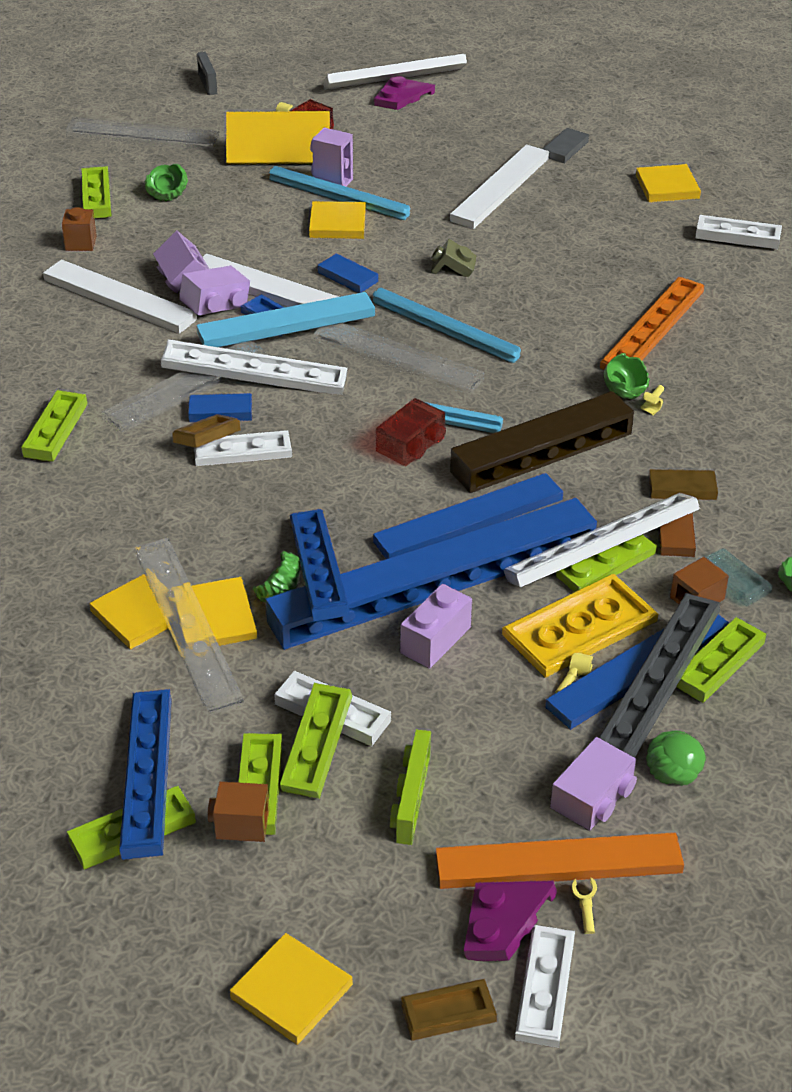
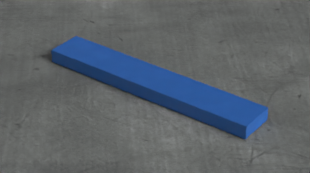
[373,473,563,559]
[289,509,350,621]
[545,614,729,730]
[120,689,172,860]

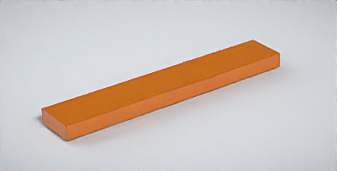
[600,277,705,370]
[436,832,684,889]

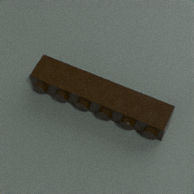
[450,391,634,493]

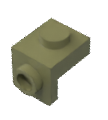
[430,239,477,277]

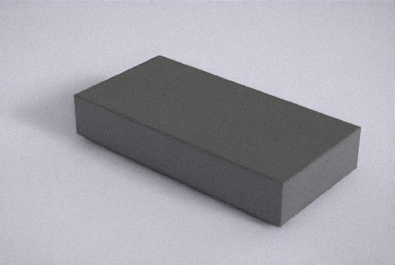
[196,52,217,95]
[543,128,589,164]

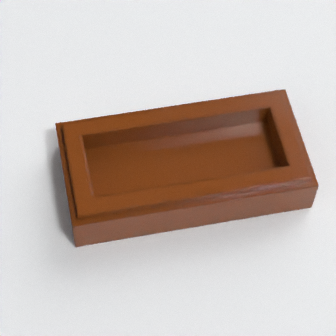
[658,512,696,557]

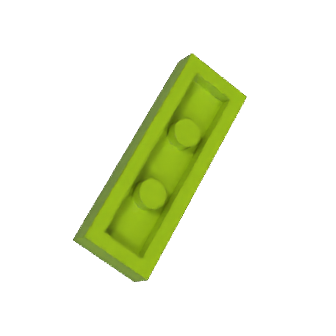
[81,166,112,218]
[21,390,87,462]
[556,534,657,592]
[676,617,766,703]
[280,683,353,799]
[390,729,431,845]
[239,733,282,835]
[67,786,196,870]

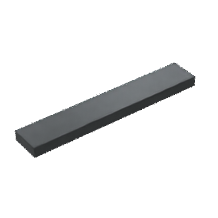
[599,593,720,758]

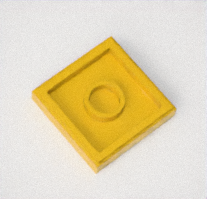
[636,164,701,202]
[309,201,366,239]
[89,572,179,650]
[172,577,257,652]
[230,933,353,1045]

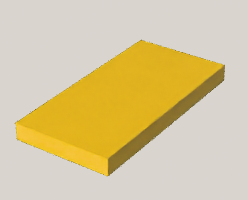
[226,111,330,164]
[502,573,659,678]

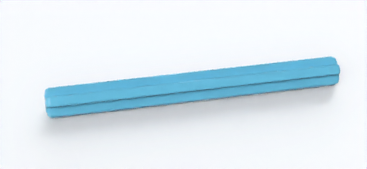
[269,166,410,220]
[373,288,521,363]

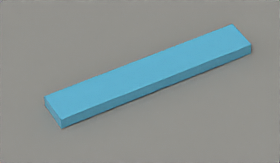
[196,292,375,347]

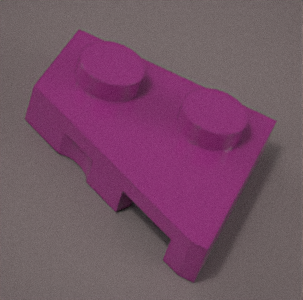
[374,76,435,110]
[464,880,557,961]

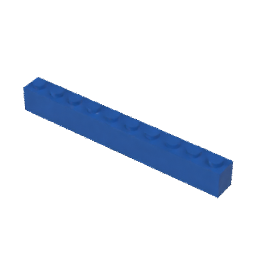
[265,498,597,650]

